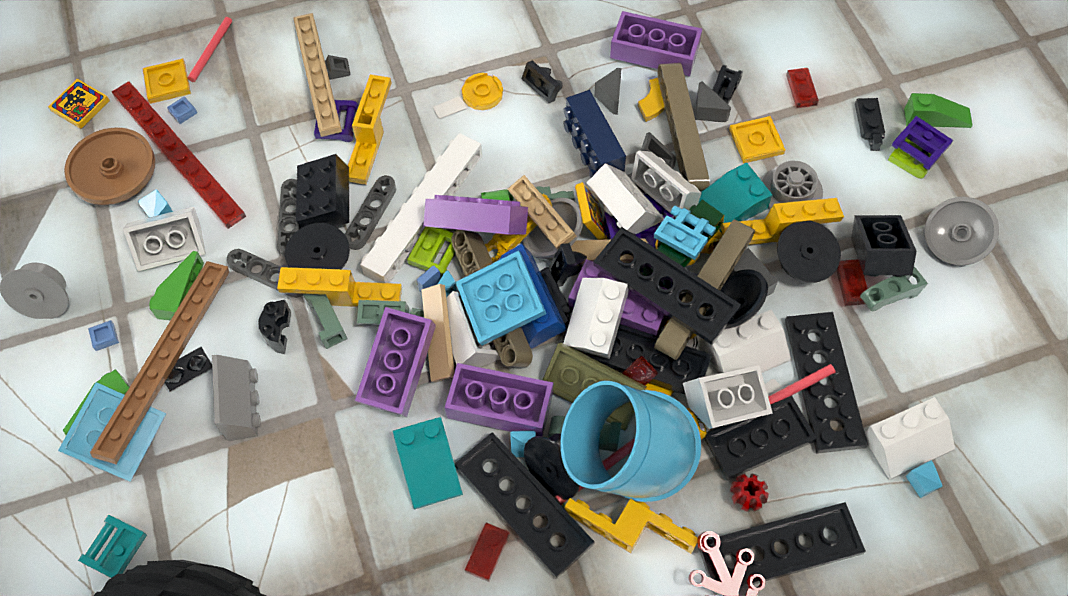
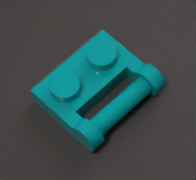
[78,515,147,578]

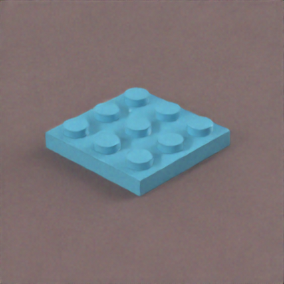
[456,250,546,345]
[58,382,166,482]

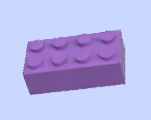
[610,11,702,76]
[424,195,528,234]
[568,259,667,336]
[355,307,436,417]
[445,363,553,437]

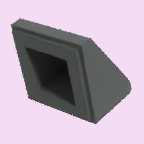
[325,55,351,80]

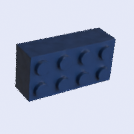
[563,90,626,178]

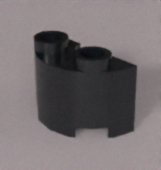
[258,300,292,354]

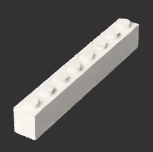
[360,133,482,283]

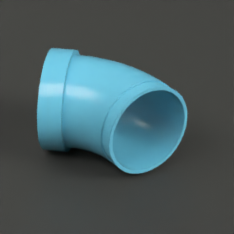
[561,381,701,502]

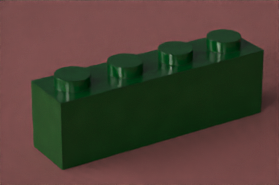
[643,199,725,288]

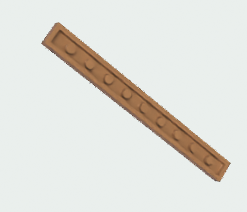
[90,261,229,464]

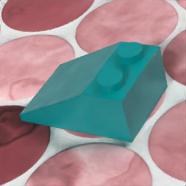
[699,162,772,233]
[393,417,463,510]

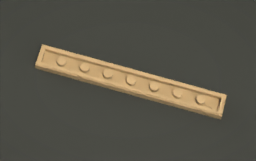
[293,13,342,137]

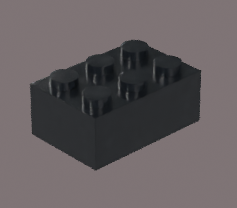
[296,154,349,227]
[851,215,917,277]

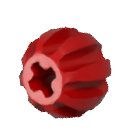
[730,473,769,512]

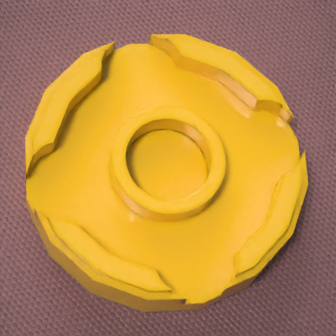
[461,73,503,110]

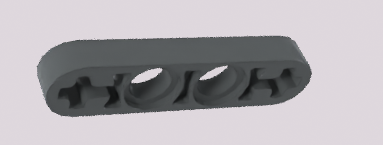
[345,175,397,250]
[277,179,301,257]
[227,249,303,298]

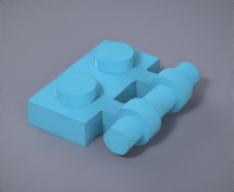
[654,206,716,260]

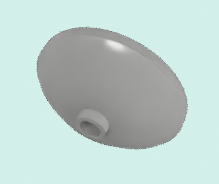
[925,197,999,265]
[523,198,583,259]

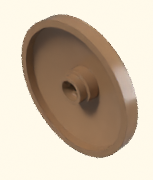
[64,127,155,205]

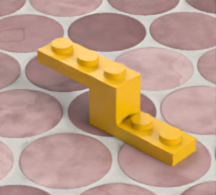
[348,74,392,185]
[720,198,844,245]
[277,267,402,307]
[565,498,698,554]

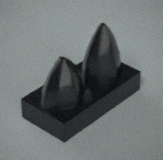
[521,60,563,103]
[548,243,587,287]
[165,346,212,391]

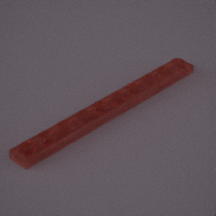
[112,81,246,229]

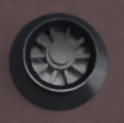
[777,221,841,283]
[285,223,350,270]
[524,433,580,500]

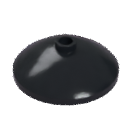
[705,269,768,329]

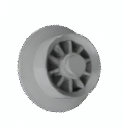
[762,160,823,209]
[0,262,69,319]

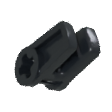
[712,64,743,104]

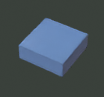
[167,96,197,124]
[417,266,441,293]
[88,320,119,351]

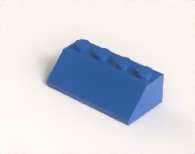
[498,244,567,349]

